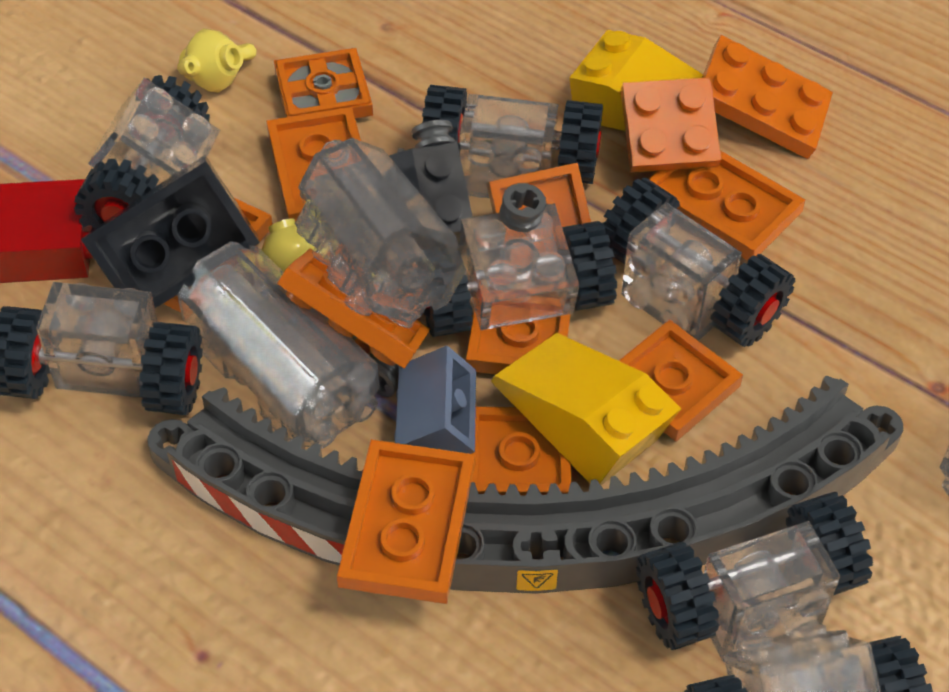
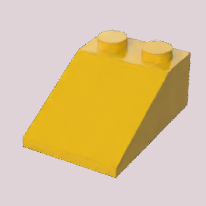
[569,30,703,131]
[491,333,681,485]

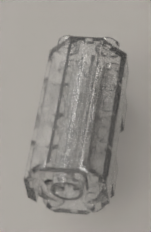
[295,138,466,328]
[178,242,380,449]

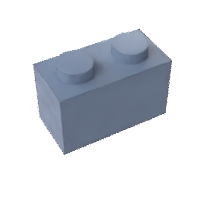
[394,345,476,454]

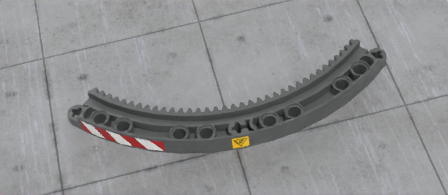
[147,376,903,594]

